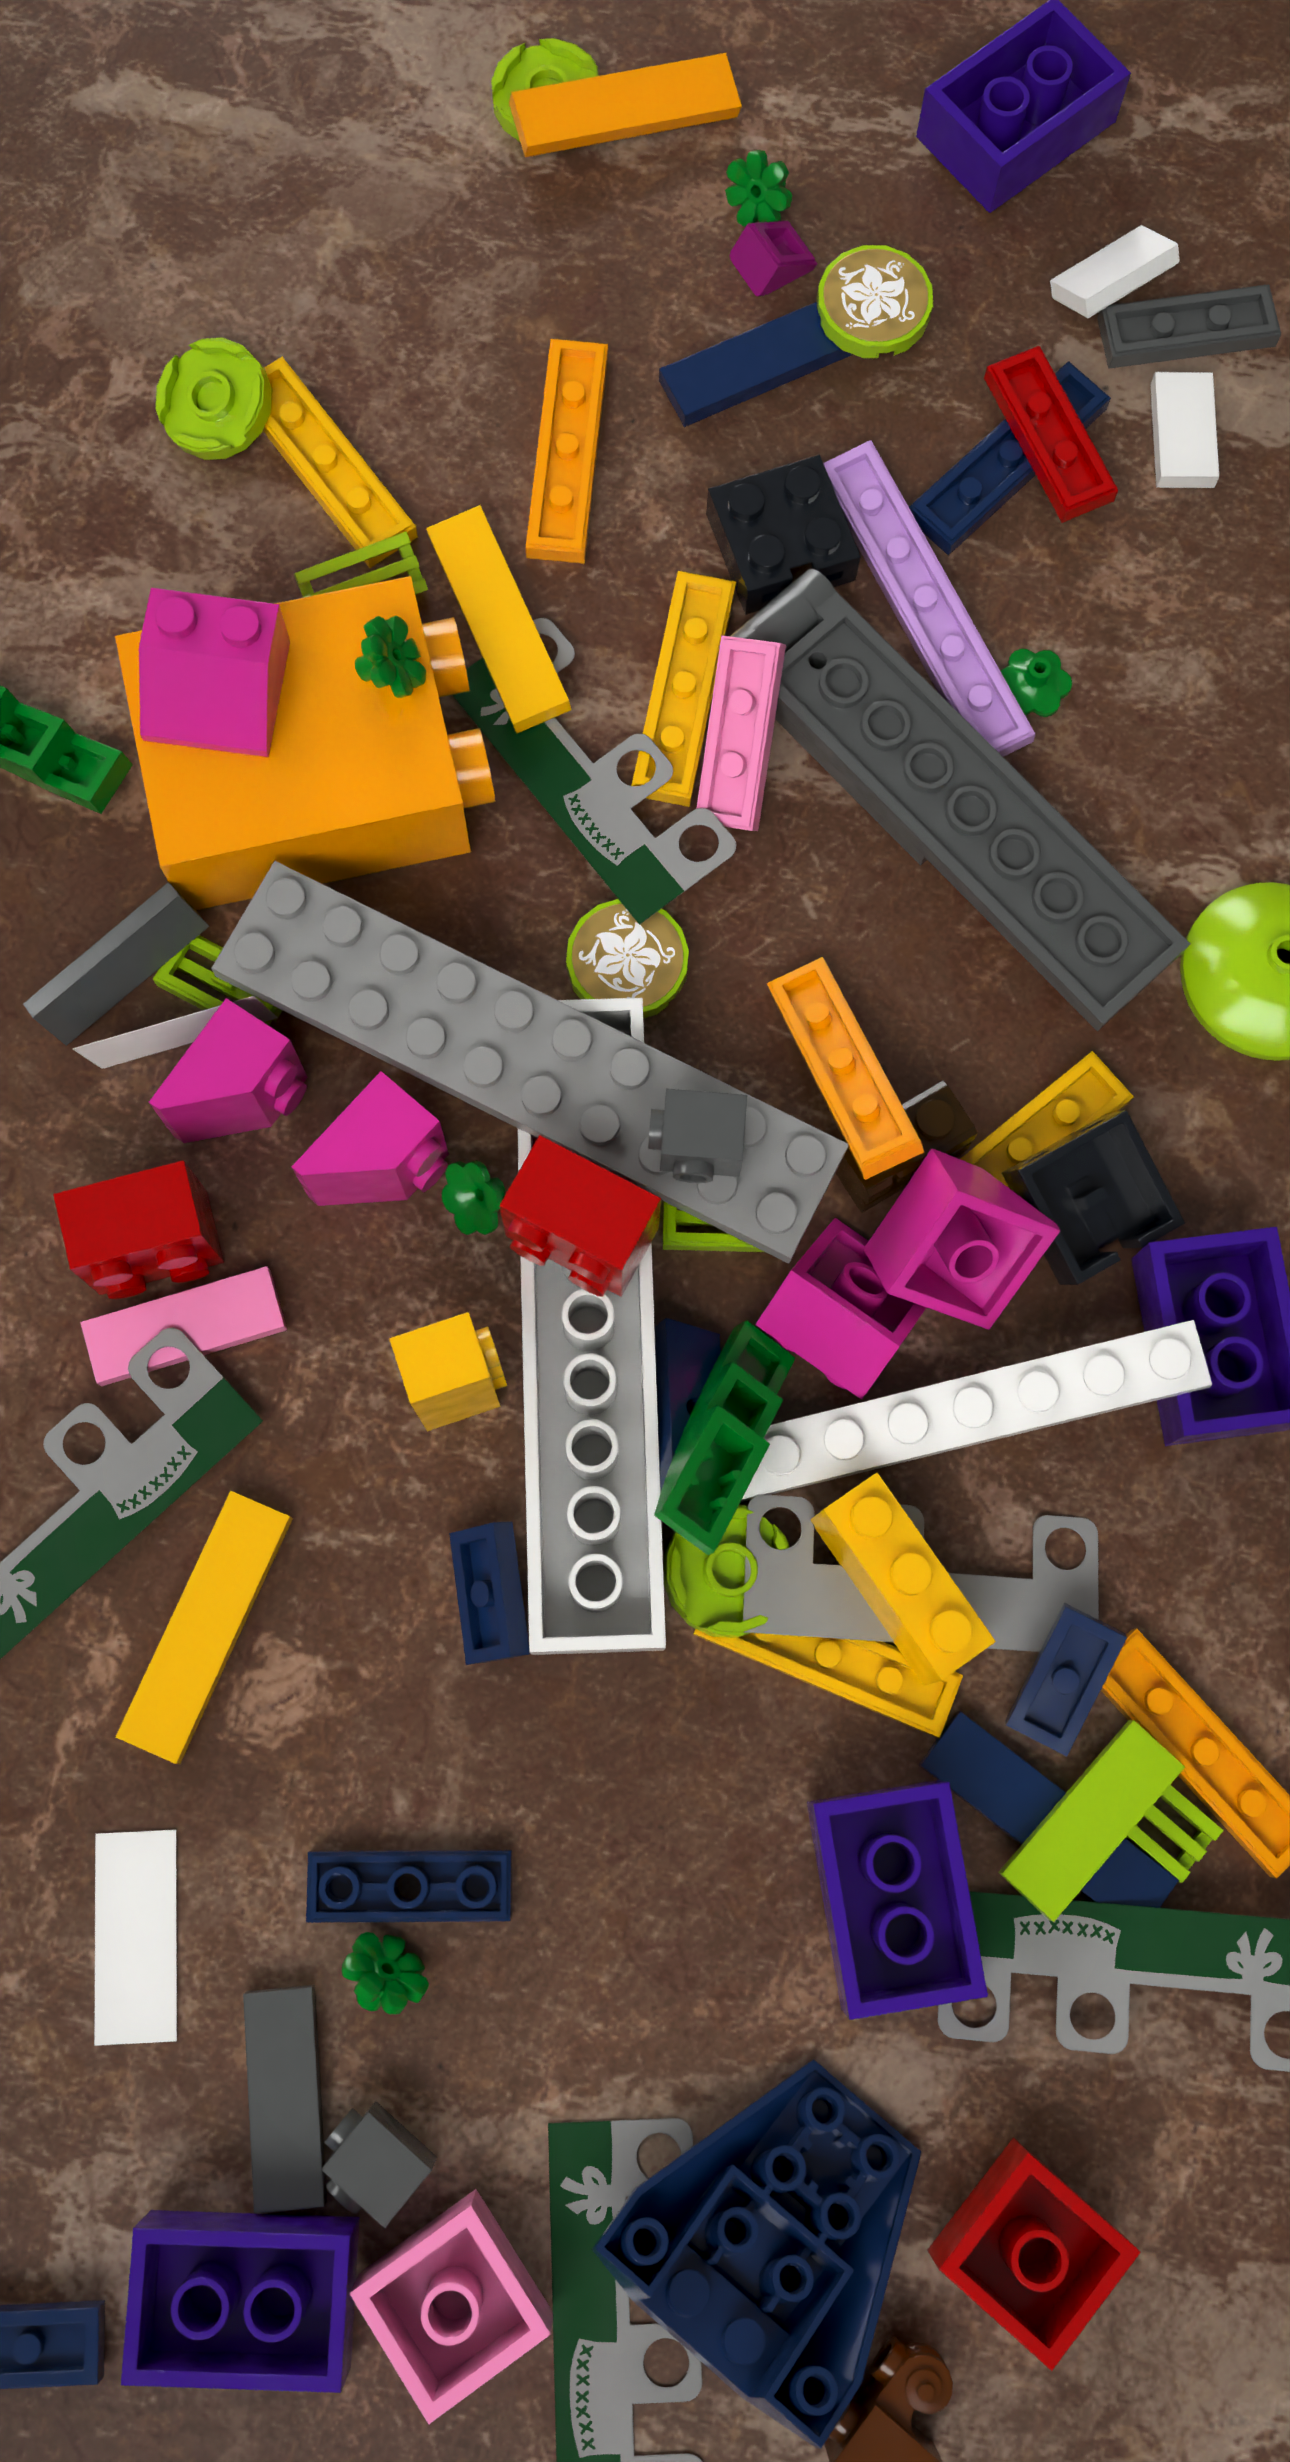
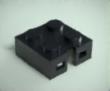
[706,455,861,615]
[1002,1110,1185,1285]

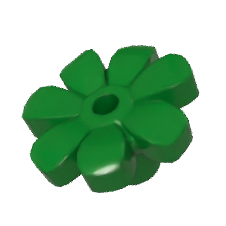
[725,150,792,227]
[355,616,426,698]
[342,1932,429,2014]

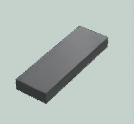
[1097,284,1281,369]
[23,882,209,1046]
[243,1985,327,2214]

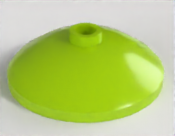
[1180,882,1290,1061]

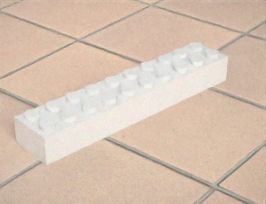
[518,998,666,1655]

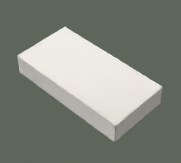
[1050,225,1180,318]
[1150,372,1219,488]

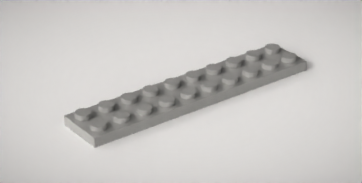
[211,861,849,1264]

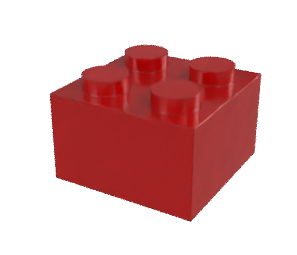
[499,1135,661,1297]
[53,1160,224,1299]
[927,2137,1141,2371]

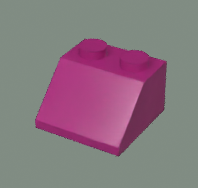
[139,588,290,757]
[149,998,307,1143]
[292,1071,449,1206]
[864,1148,1061,1330]
[755,1218,927,1400]

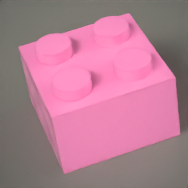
[349,2189,553,2424]

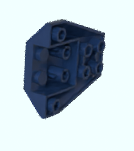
[592,2060,921,2449]

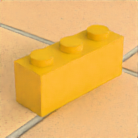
[389,1312,507,1431]
[810,1472,996,1686]

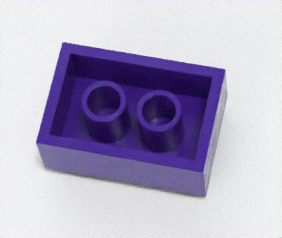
[916,0,1131,213]
[1131,1227,1290,1446]
[807,1780,988,2020]
[121,2210,360,2393]

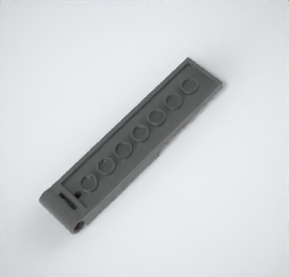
[719,569,1190,1032]

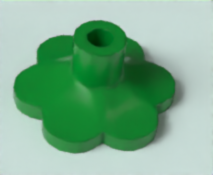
[1001,649,1072,717]
[442,1160,505,1235]

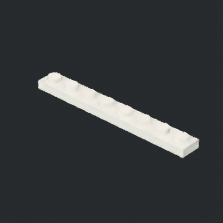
[741,1320,1212,1502]

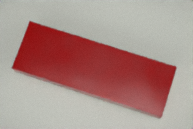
[984,346,1119,523]

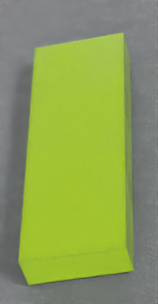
[998,1720,1185,1922]

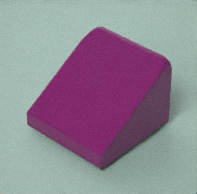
[729,221,818,297]

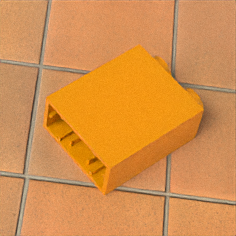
[115,576,495,910]

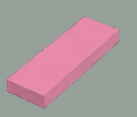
[696,635,786,831]
[80,1266,287,1386]

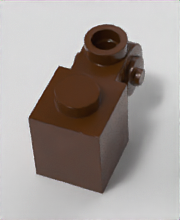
[824,2337,953,2462]

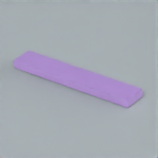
[823,440,1035,757]

